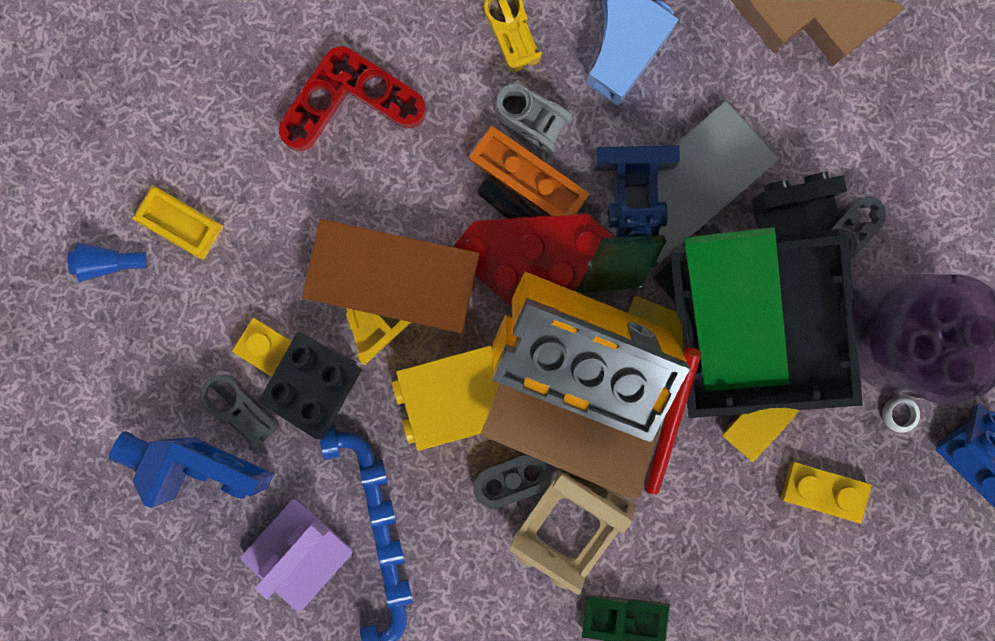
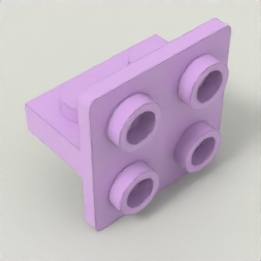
[241,499,353,612]

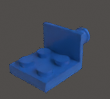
[109,431,274,508]

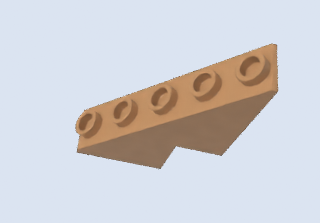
[731,0,905,66]

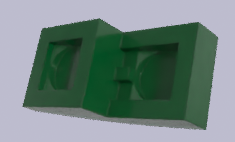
[582,595,670,641]

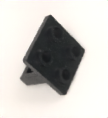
[259,332,362,440]

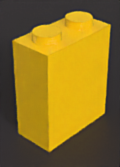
[392,345,500,451]

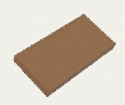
[480,384,660,500]

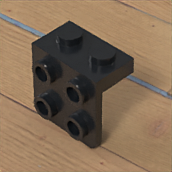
[752,171,847,236]

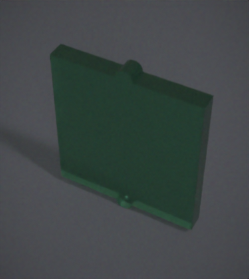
[579,235,667,293]

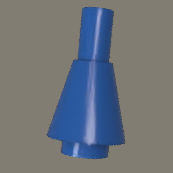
[67,242,147,282]

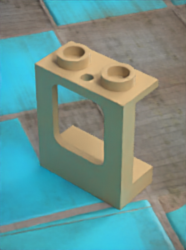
[509,469,636,595]

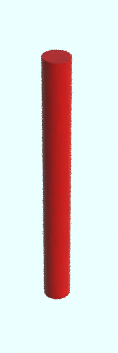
[644,348,701,495]

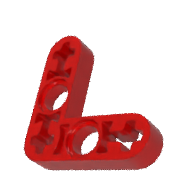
[279,46,426,151]

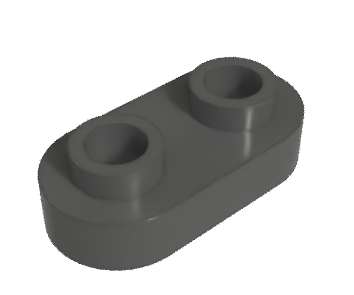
[474,454,553,509]

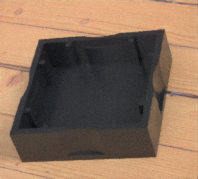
[670,228,863,418]

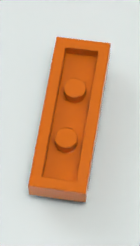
[468,125,590,216]

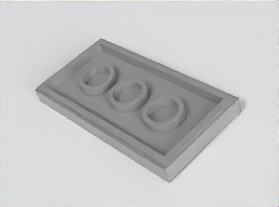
[605,100,779,265]

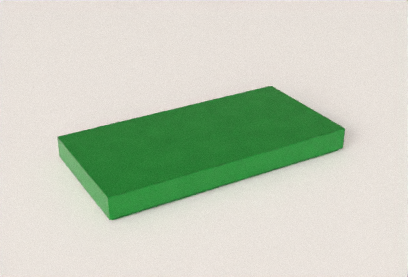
[685,227,789,391]

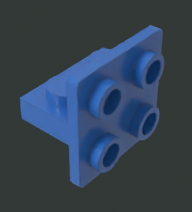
[936,403,995,507]

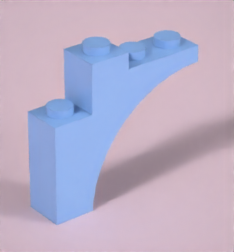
[586,0,679,106]

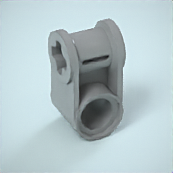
[495,84,573,153]

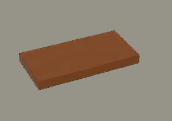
[302,219,480,333]

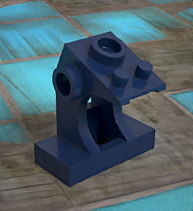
[593,145,680,243]

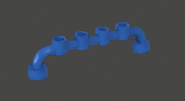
[319,425,413,641]

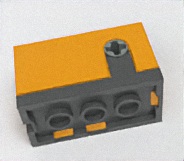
[492,272,690,443]

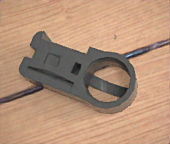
[200,374,279,451]

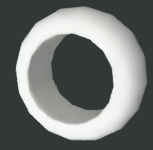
[882,396,920,433]

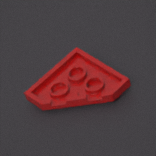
[452,213,619,307]

